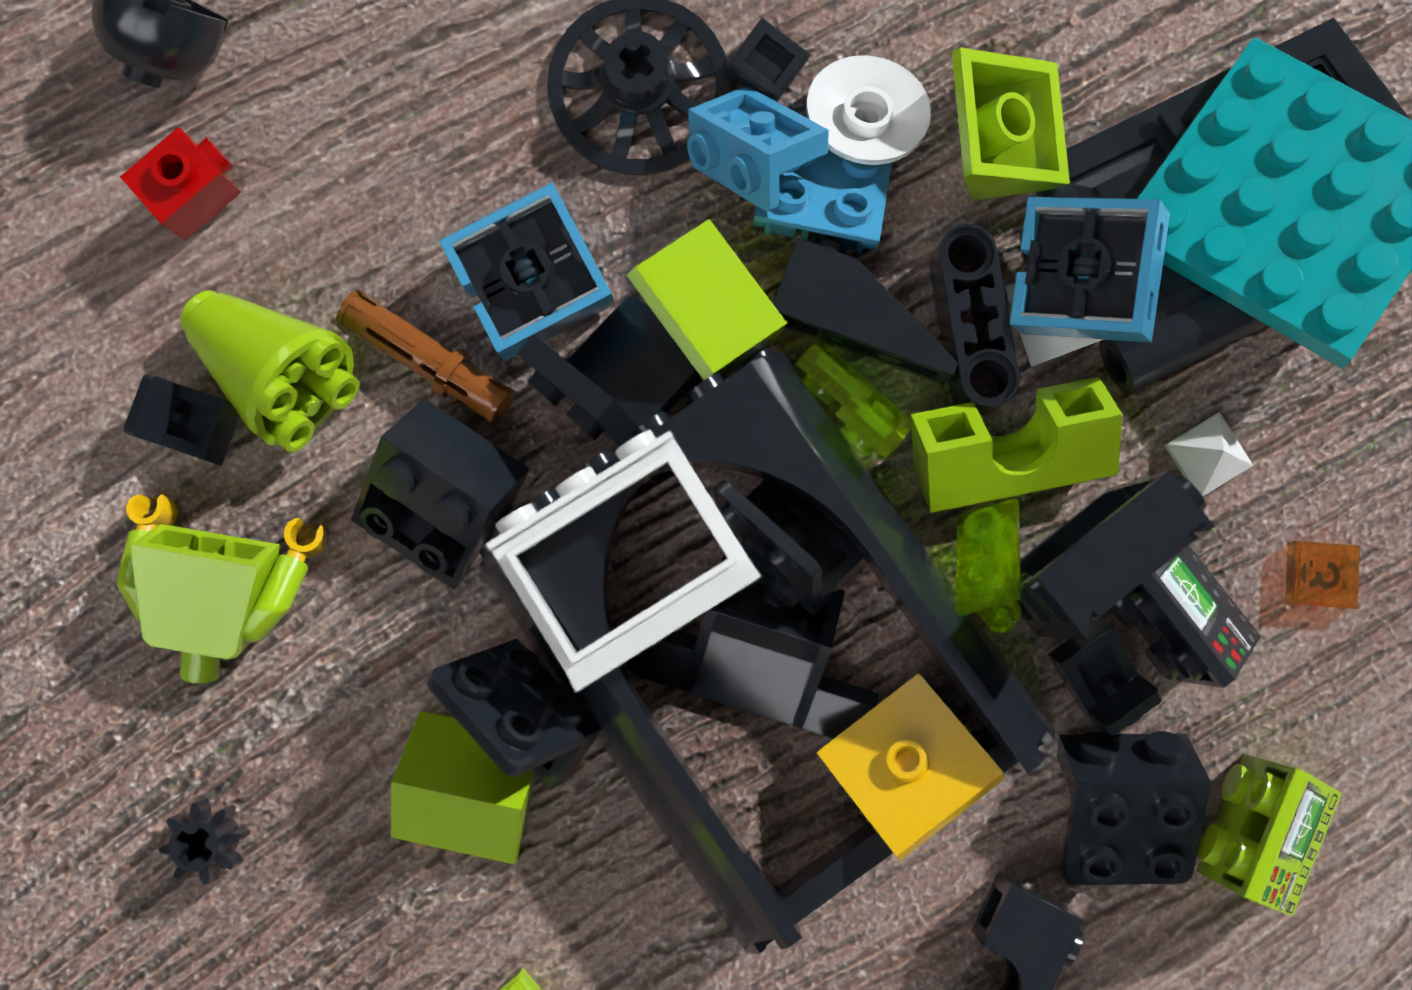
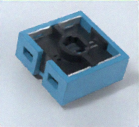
[439,182,615,362]
[1009,197,1170,343]

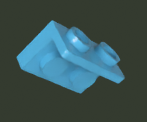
[687,86,829,212]

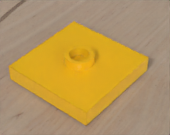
[816,673,1005,861]

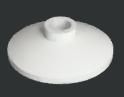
[806,55,931,165]

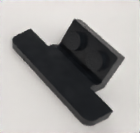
[629,554,879,739]

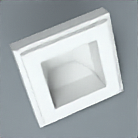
[1164,412,1253,496]

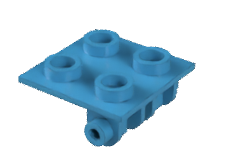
[753,150,892,254]

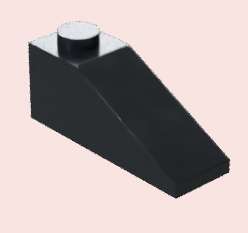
[773,237,958,385]

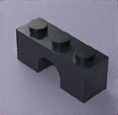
[971,873,1084,990]

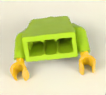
[116,494,328,683]

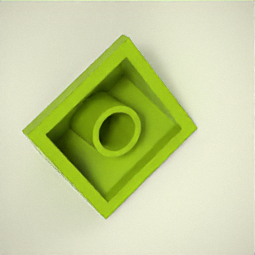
[952,47,1070,202]
[626,219,787,380]
[391,710,537,865]

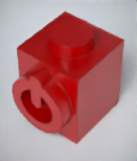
[120,127,242,241]

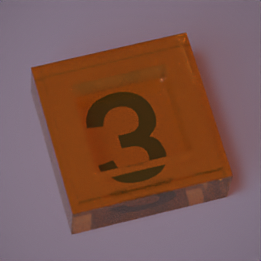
[1285,541,1360,609]

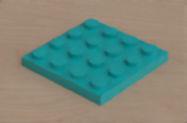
[1138,37,1412,369]

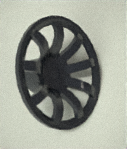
[547,0,730,176]

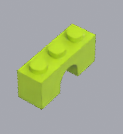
[911,377,1122,513]

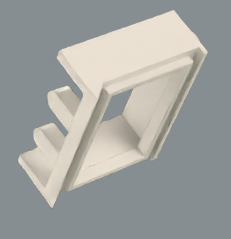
[486,430,761,692]

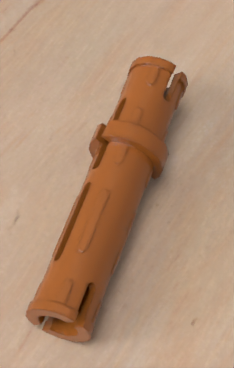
[336,289,515,424]

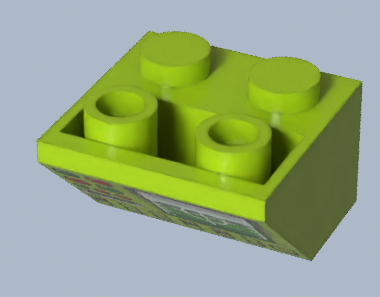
[1196,754,1342,917]

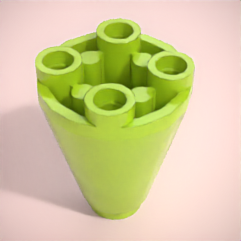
[180,290,360,453]

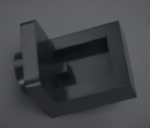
[123,373,240,466]
[1048,617,1162,735]

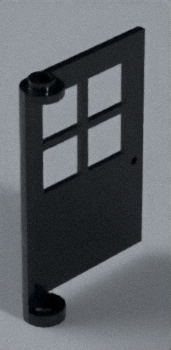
[1035,17,1411,394]

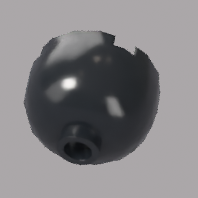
[91,0,228,88]

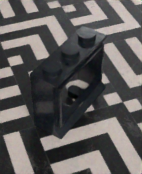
[993,470,1215,640]

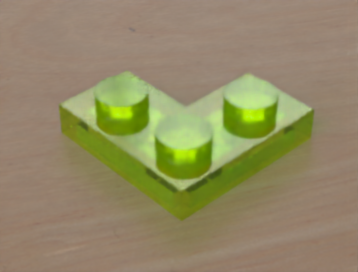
[796,340,912,459]

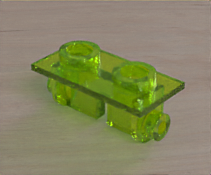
[955,498,1021,633]

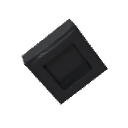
[723,18,811,102]

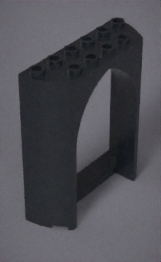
[478,347,1055,954]

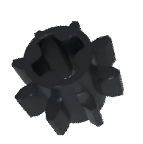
[159,799,250,885]

